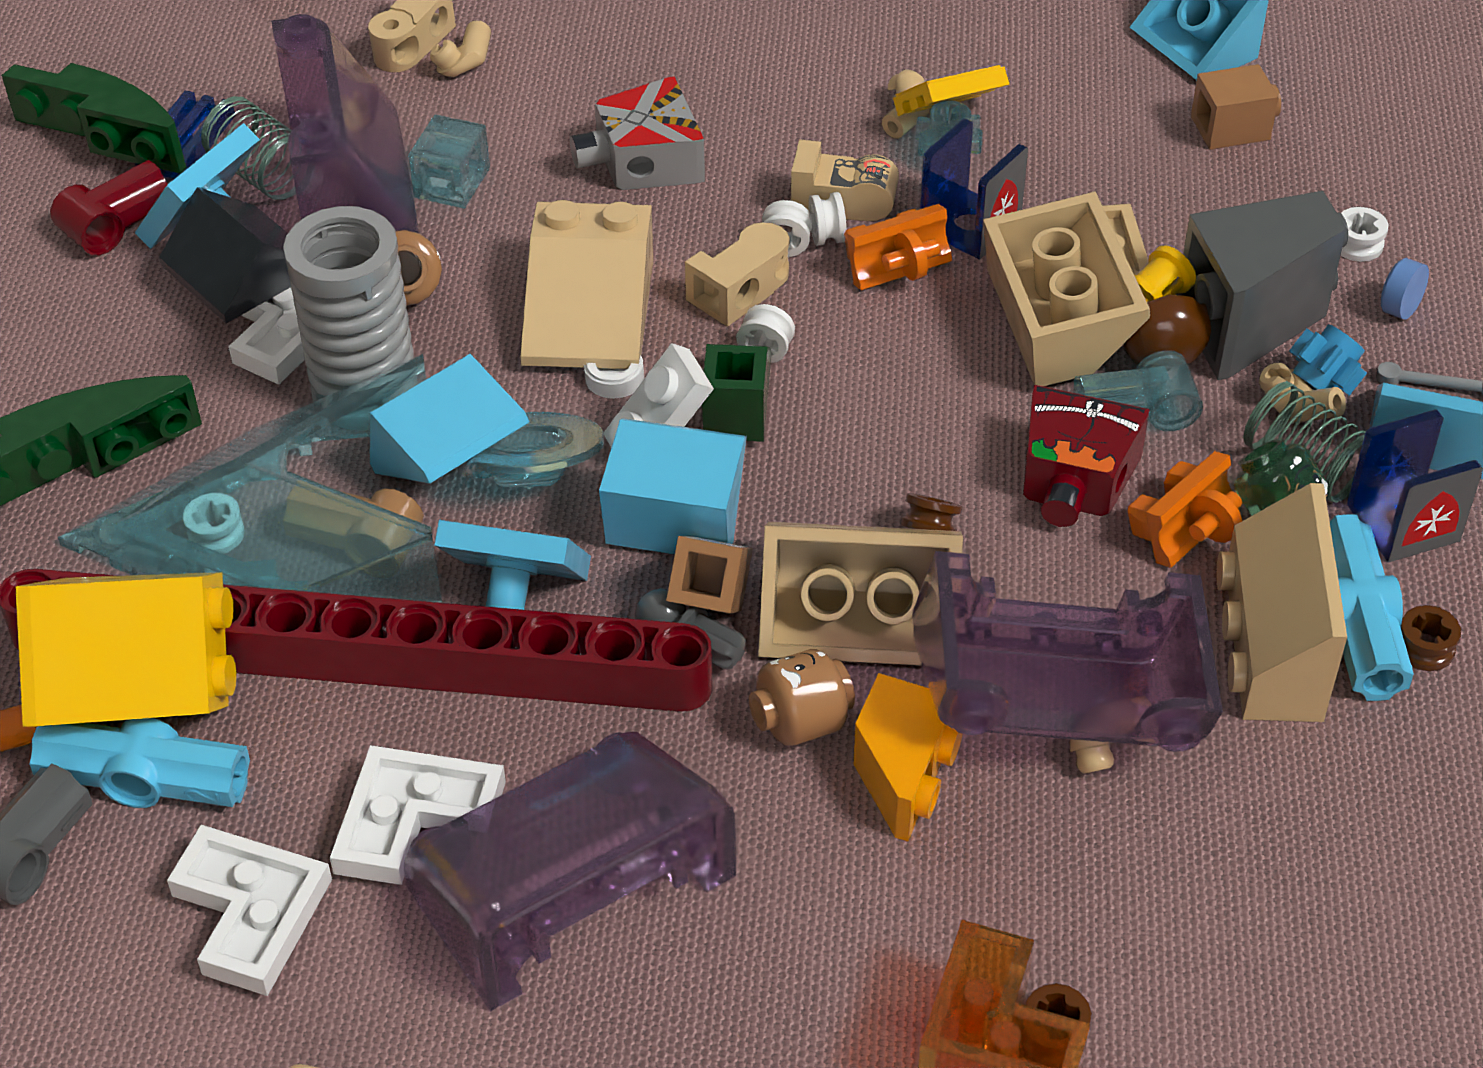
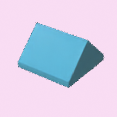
[1130,0,1269,80]
[370,354,529,483]
[1370,383,1483,479]
[599,418,747,554]

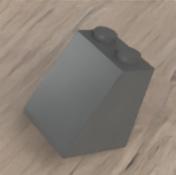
[1176,191,1348,380]

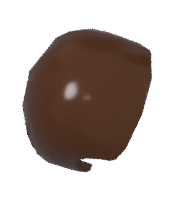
[1123,294,1211,372]

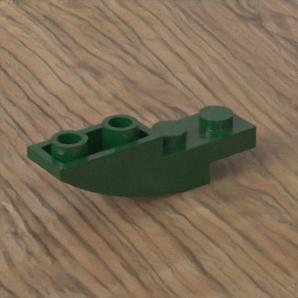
[1,63,186,174]
[0,375,202,506]

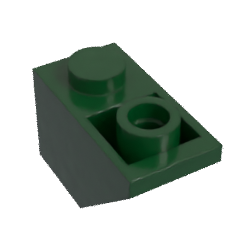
[702,344,771,442]

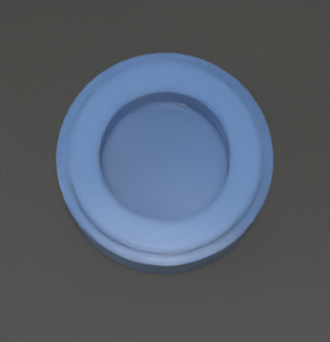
[1381,258,1429,320]

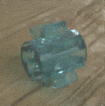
[915,101,983,166]

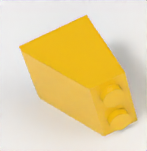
[16,572,236,727]

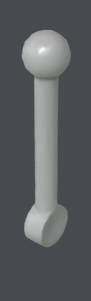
[1376,362,1483,395]

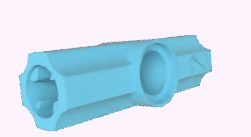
[1330,514,1414,701]
[29,718,250,808]

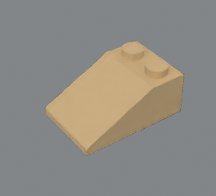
[520,200,653,369]

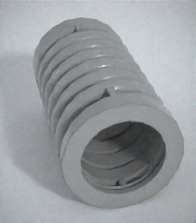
[283,206,418,426]

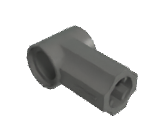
[0,763,93,905]

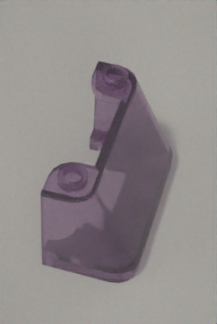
[271,14,419,233]
[912,551,1223,752]
[404,732,736,1012]

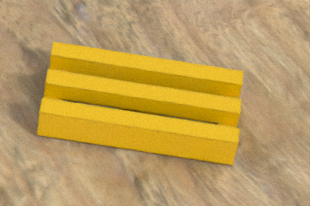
[893,65,1009,116]

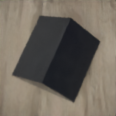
[159,187,291,324]

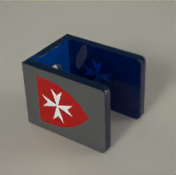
[920,118,1028,260]
[1347,409,1483,563]

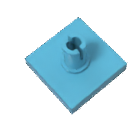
[135,123,260,249]
[434,520,591,610]

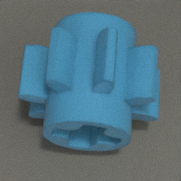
[1289,324,1367,396]

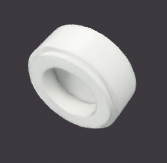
[584,355,644,398]

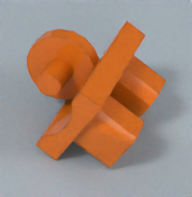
[844,204,952,290]
[1127,451,1243,568]

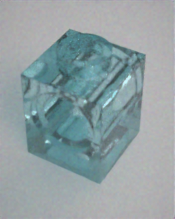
[408,114,490,209]

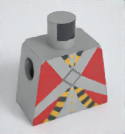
[570,76,705,190]

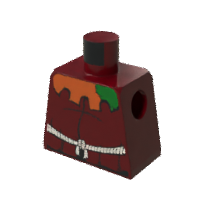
[1023,385,1150,527]

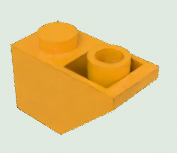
[853,673,963,842]

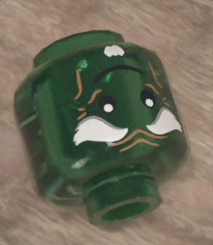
[1233,438,1330,517]

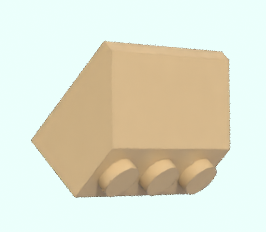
[983,191,1150,386]
[1217,483,1347,722]
[758,522,963,667]

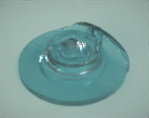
[463,412,604,490]

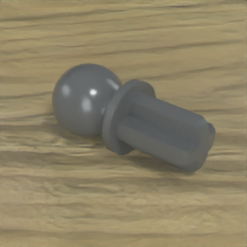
[635,588,746,670]

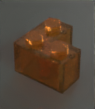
[918,920,1091,1068]

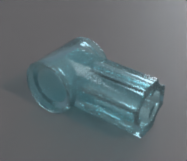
[1073,351,1203,431]

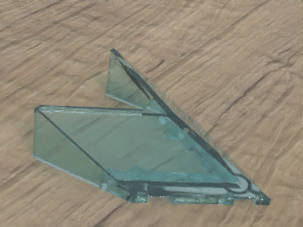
[58,354,442,603]

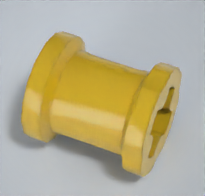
[1134,245,1196,302]

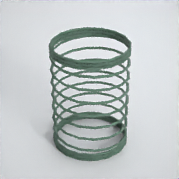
[201,96,315,200]
[1243,381,1366,503]

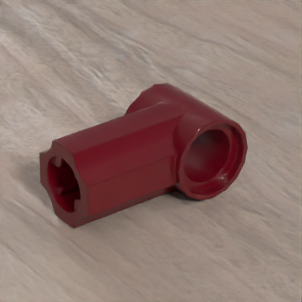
[50,160,168,256]

